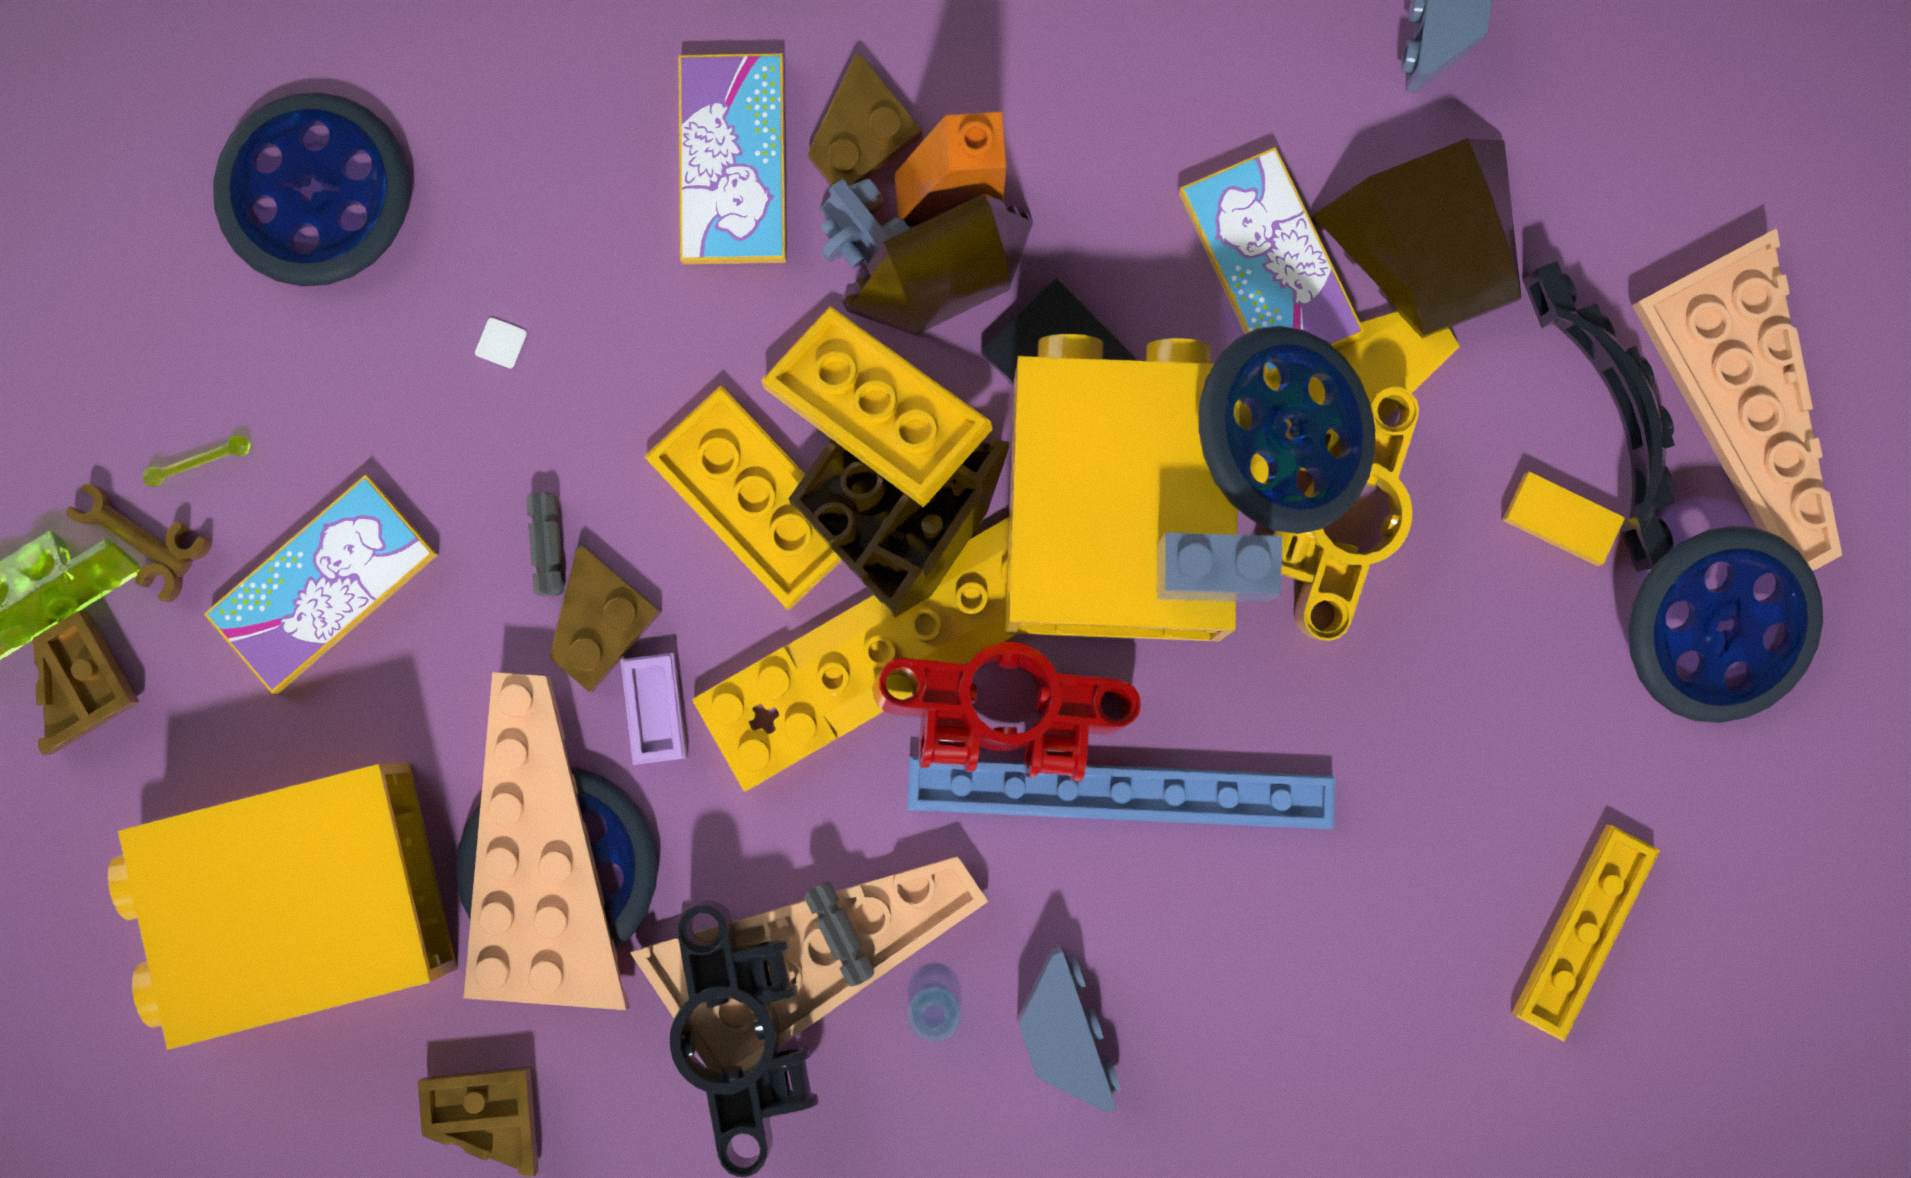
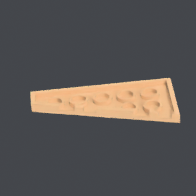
[1632,228,1842,571]
[464,672,630,1010]
[630,856,988,1073]

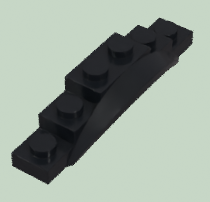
[1523,261,1675,572]

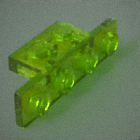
[0,530,140,660]

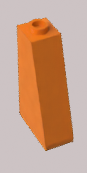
[895,112,1006,226]

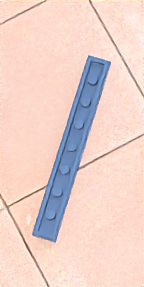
[907,756,1336,829]

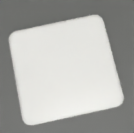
[475,318,527,369]

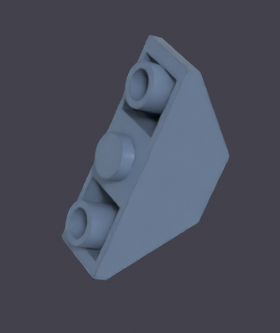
[1401,0,1492,92]
[1017,946,1121,1113]

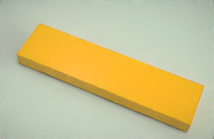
[1511,824,1660,1042]

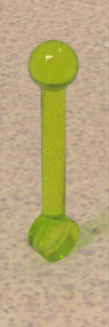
[142,435,251,487]

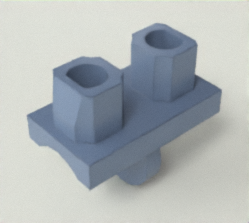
[820,179,910,270]

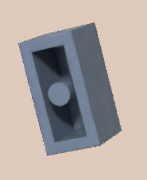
[1157,533,1282,602]

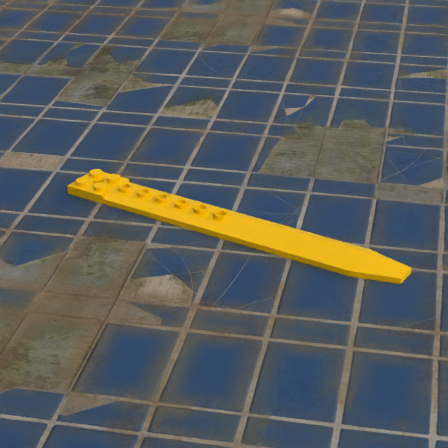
[692,312,1460,792]

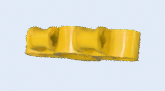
[1273,386,1419,641]

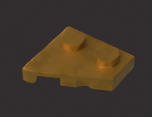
[808,53,922,186]
[549,545,661,692]
[33,610,140,755]
[418,1067,539,1177]

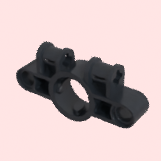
[670,901,819,1177]

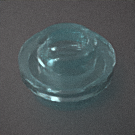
[907,987,961,1042]

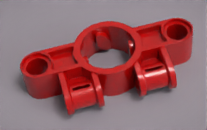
[872,642,1141,782]

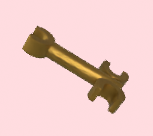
[65,483,212,602]

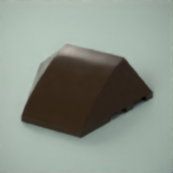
[1311,138,1521,339]
[842,193,1033,335]
[788,439,1010,618]

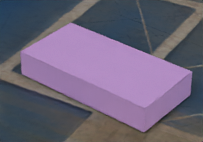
[620,653,688,765]

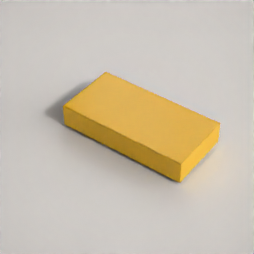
[1502,472,1625,566]

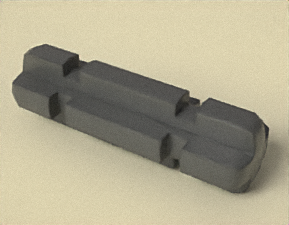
[526,492,564,596]
[804,882,874,987]

